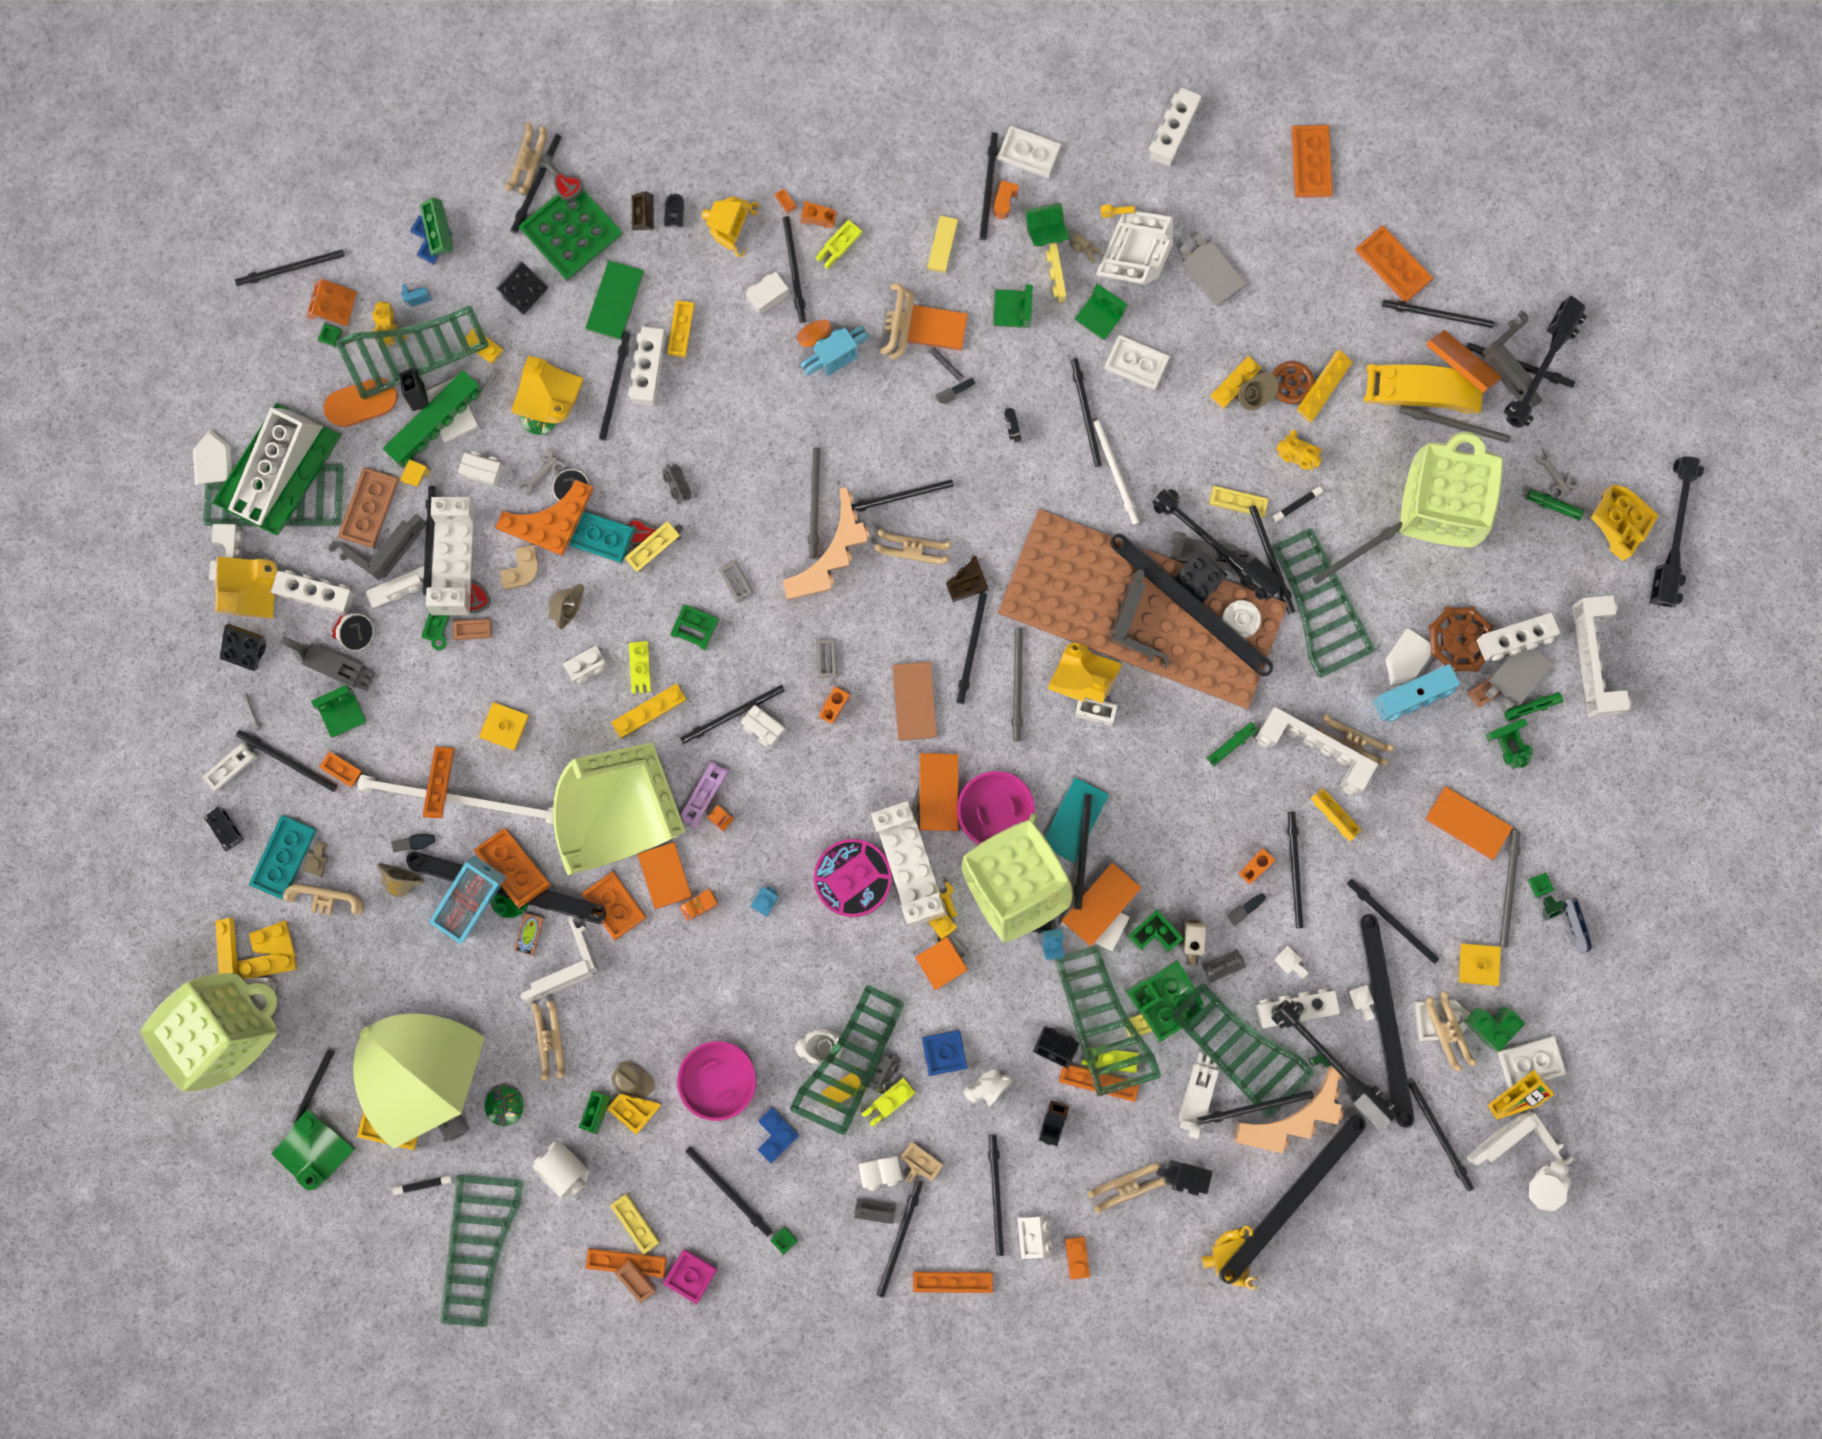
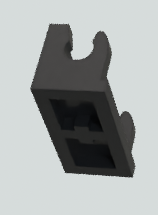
[203,806,244,852]

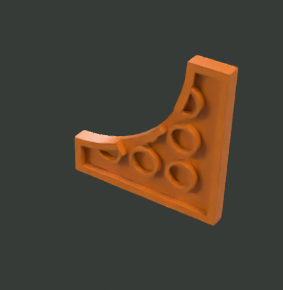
[495,480,594,557]

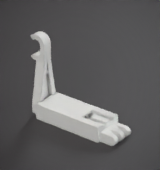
[521,916,598,1003]
[1178,1051,1219,1139]
[1467,1111,1574,1165]

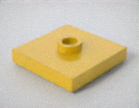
[479,702,529,751]
[1458,944,1501,986]

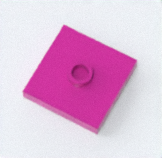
[663,1248,718,1305]

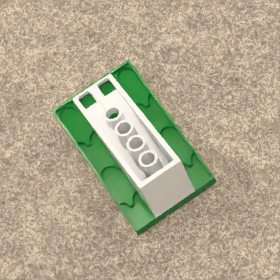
[212,403,342,535]

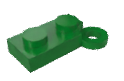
[421,612,450,651]

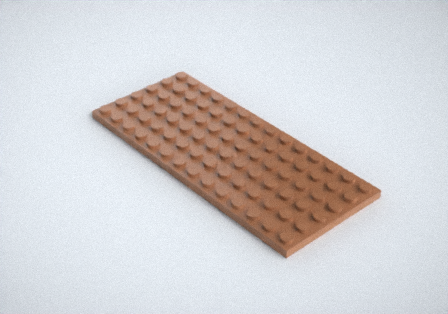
[998,509,1287,710]

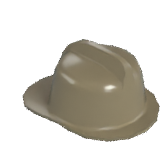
[1237,372,1279,411]
[611,1061,655,1099]

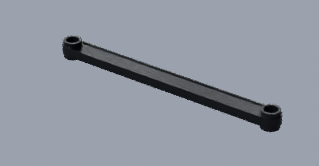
[1110,533,1274,676]
[406,851,607,924]
[1360,914,1415,1128]
[1219,1115,1366,1284]

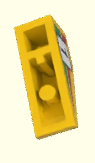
[1487,1069,1555,1120]

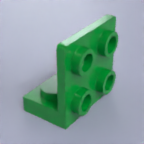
[1025,203,1070,247]
[1075,283,1128,340]
[993,284,1033,328]
[311,685,366,738]

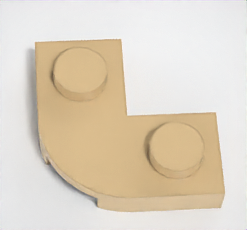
[500,545,539,590]

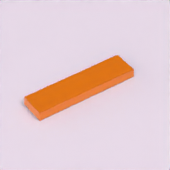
[422,746,455,819]
[1059,1065,1140,1102]
[585,1248,667,1278]
[913,1271,993,1293]

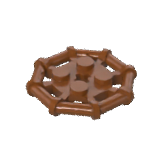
[1428,606,1494,673]

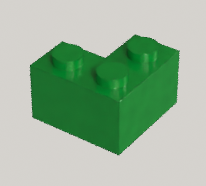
[1127,910,1184,953]
[1463,1007,1526,1052]

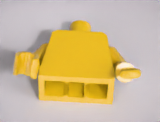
[702,196,760,257]
[1201,1225,1259,1289]

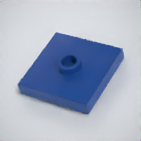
[922,1030,967,1076]

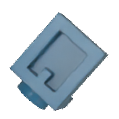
[401,284,432,307]
[750,885,779,917]
[1041,929,1065,960]

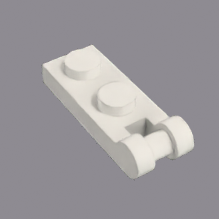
[203,742,257,792]

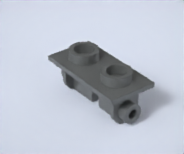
[663,464,692,505]
[1202,949,1246,983]
[869,1052,901,1095]
[854,1198,896,1224]

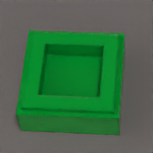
[317,323,343,348]
[1527,873,1554,898]
[770,1226,798,1255]

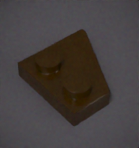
[946,556,988,602]

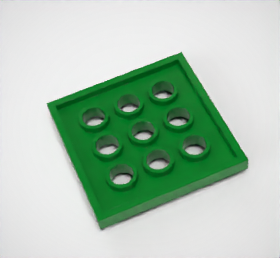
[518,190,623,281]

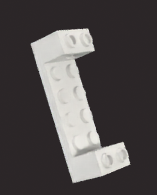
[426,497,475,615]
[1572,595,1632,718]
[1255,707,1378,796]
[871,801,947,928]

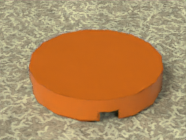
[797,319,833,347]

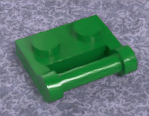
[670,604,719,651]

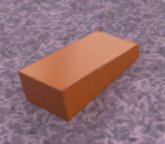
[774,188,797,214]

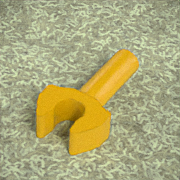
[1100,204,1135,218]
[938,882,958,918]

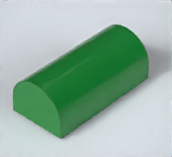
[579,1090,611,1134]

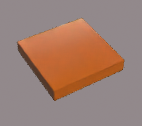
[915,936,969,990]

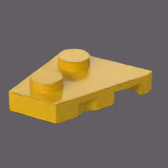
[249,920,296,956]
[607,1094,662,1135]

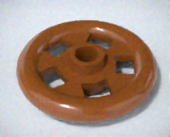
[1272,361,1315,404]

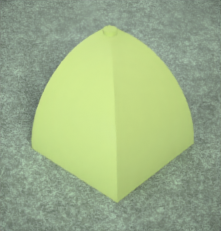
[553,742,686,876]
[353,1014,485,1149]

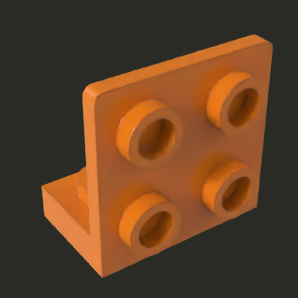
[306,279,357,326]

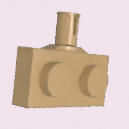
[900,1141,943,1183]

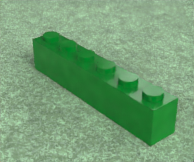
[382,370,483,468]

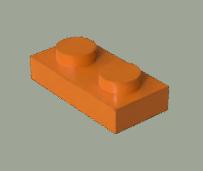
[319,751,363,788]
[1065,1236,1090,1280]

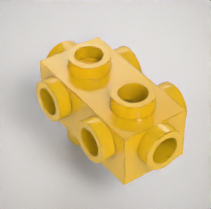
[372,301,408,348]
[1276,430,1322,471]

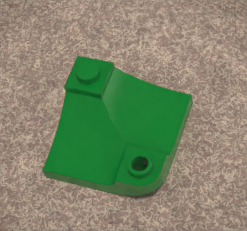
[1124,960,1204,1043]
[271,1110,355,1191]

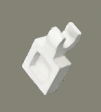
[1274,946,1308,979]
[1348,985,1375,1022]

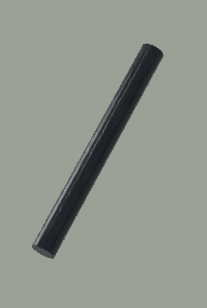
[292,1049,335,1123]

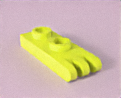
[629,641,651,694]

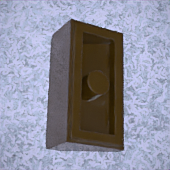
[631,191,654,231]

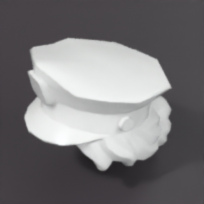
[795,1028,844,1067]
[964,1067,1013,1107]
[1529,1160,1571,1211]

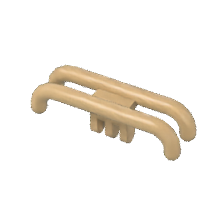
[505,122,547,195]
[880,283,914,360]
[875,529,952,565]
[1317,714,1394,766]
[283,884,363,916]
[1426,991,1477,1072]
[531,1001,565,1081]
[1088,1163,1167,1213]

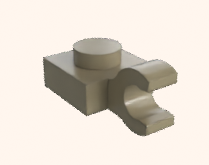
[1070,232,1101,263]
[303,841,328,877]

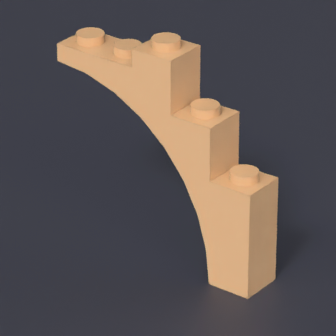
[783,487,870,600]
[1234,1066,1343,1153]

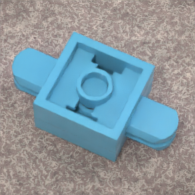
[801,326,870,376]

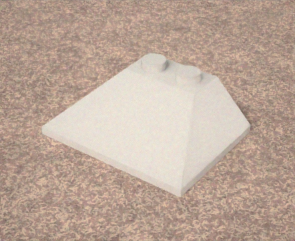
[1096,211,1173,285]

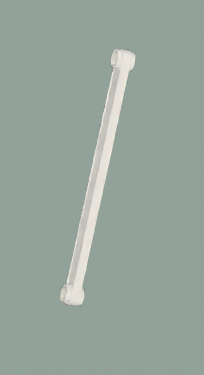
[357,775,554,825]

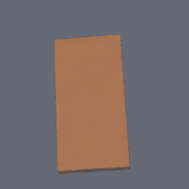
[338,467,400,549]
[893,662,937,741]

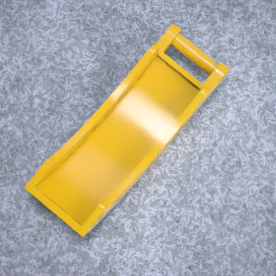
[1364,364,1483,414]

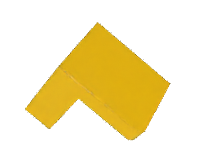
[400,460,430,487]

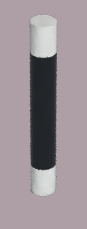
[1272,486,1323,523]
[393,1175,453,1195]

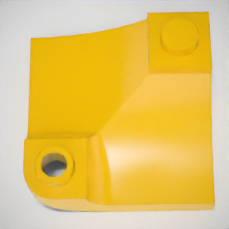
[511,355,584,423]
[1590,485,1659,561]
[214,556,277,619]
[1048,642,1122,703]

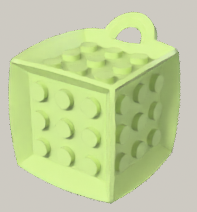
[1400,432,1503,547]
[962,813,1073,943]
[140,973,278,1091]

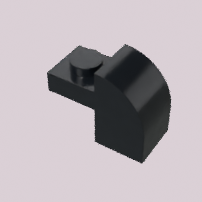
[1038,1100,1069,1147]

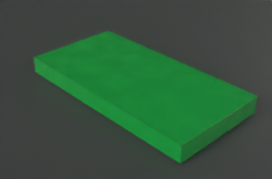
[585,260,644,340]

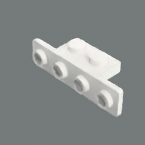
[366,562,433,608]

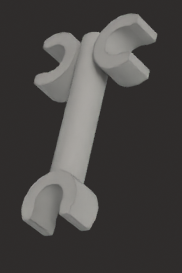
[519,448,567,495]
[1535,450,1580,500]

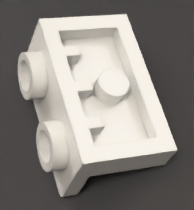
[563,645,608,685]
[1018,1215,1052,1259]

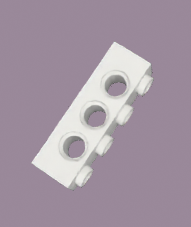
[1149,87,1201,167]
[628,327,666,406]
[271,570,355,615]
[1476,613,1560,662]
[1255,988,1340,1029]

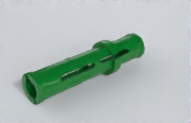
[1526,488,1585,521]
[1503,691,1563,722]
[1206,721,1258,767]

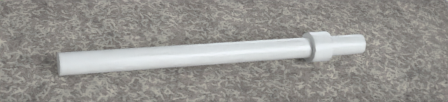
[1093,420,1140,525]

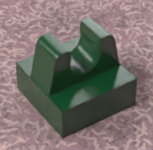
[1542,896,1565,921]
[1308,1049,1331,1068]

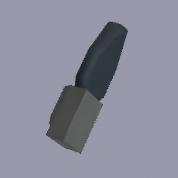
[935,378,976,404]
[391,833,436,853]
[1227,893,1266,926]

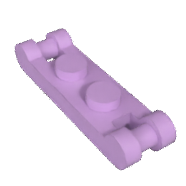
[680,760,729,830]

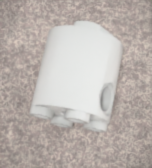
[533,1140,589,1199]

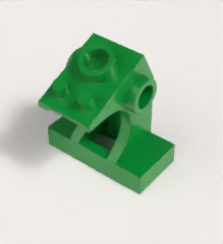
[1485,718,1533,769]

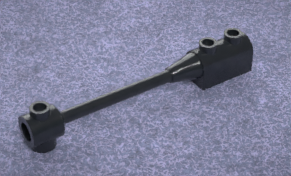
[1504,295,1587,428]
[1649,456,1704,608]
[1152,489,1285,601]
[1271,1000,1397,1132]

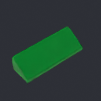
[419,197,453,256]

